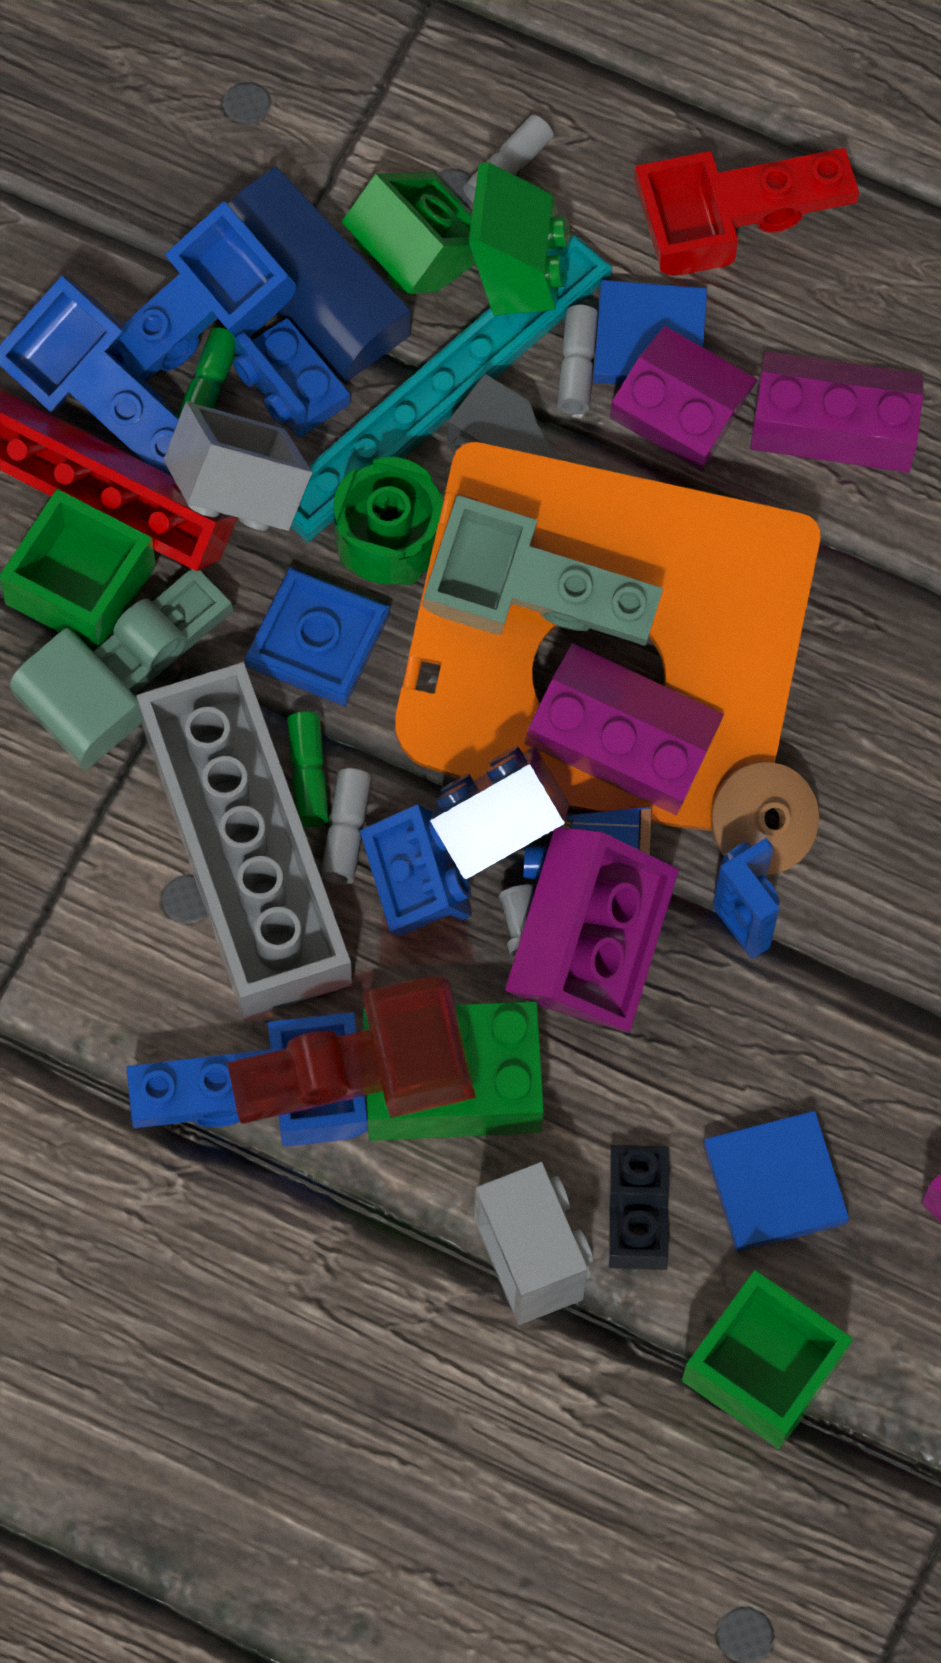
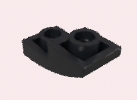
[609,1145,669,1270]

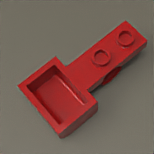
[634,148,859,276]

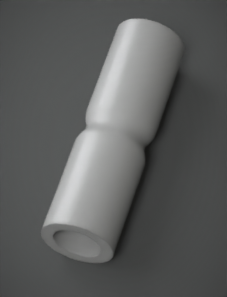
[463,115,554,203]
[557,305,598,414]
[320,768,371,885]

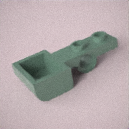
[423,495,663,646]
[10,569,233,771]

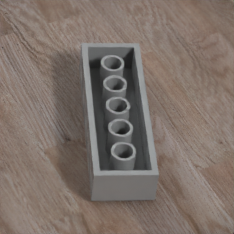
[136,662,352,1020]

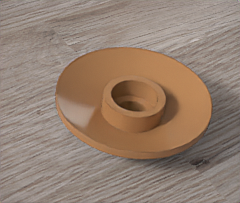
[711,762,819,874]

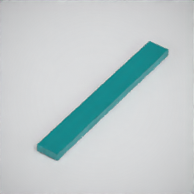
[290,234,612,543]

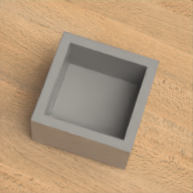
[163,401,312,531]
[474,1162,593,1326]

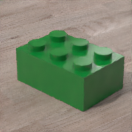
[363,1002,544,1141]

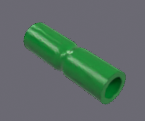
[177,327,235,417]
[287,712,329,827]

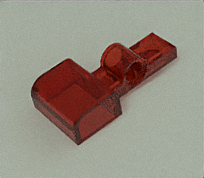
[227,977,476,1124]

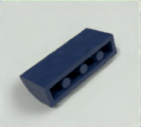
[228,166,410,384]

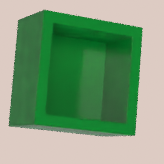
[0,489,156,651]
[682,1270,853,1450]

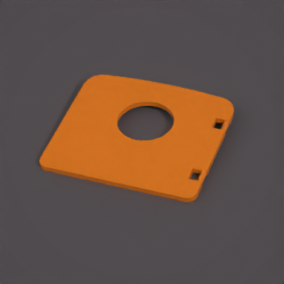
[395,442,820,831]

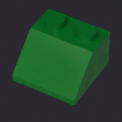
[469,162,570,316]
[342,172,476,294]

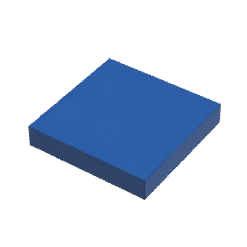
[593,280,707,385]
[245,568,390,707]
[703,1111,849,1253]

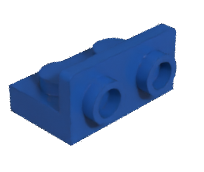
[232,318,350,438]
[360,804,472,937]
[712,838,780,960]

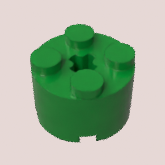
[333,457,443,585]

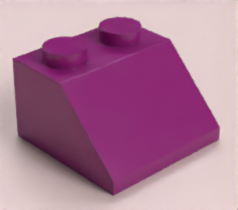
[610,326,757,472]

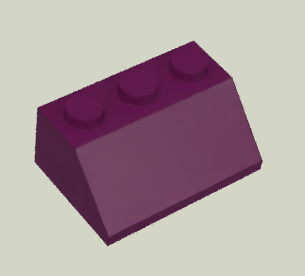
[750,351,923,473]
[524,643,724,816]
[505,827,679,1032]

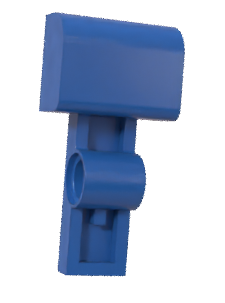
[109,201,296,382]
[0,275,180,476]
[126,1012,368,1146]

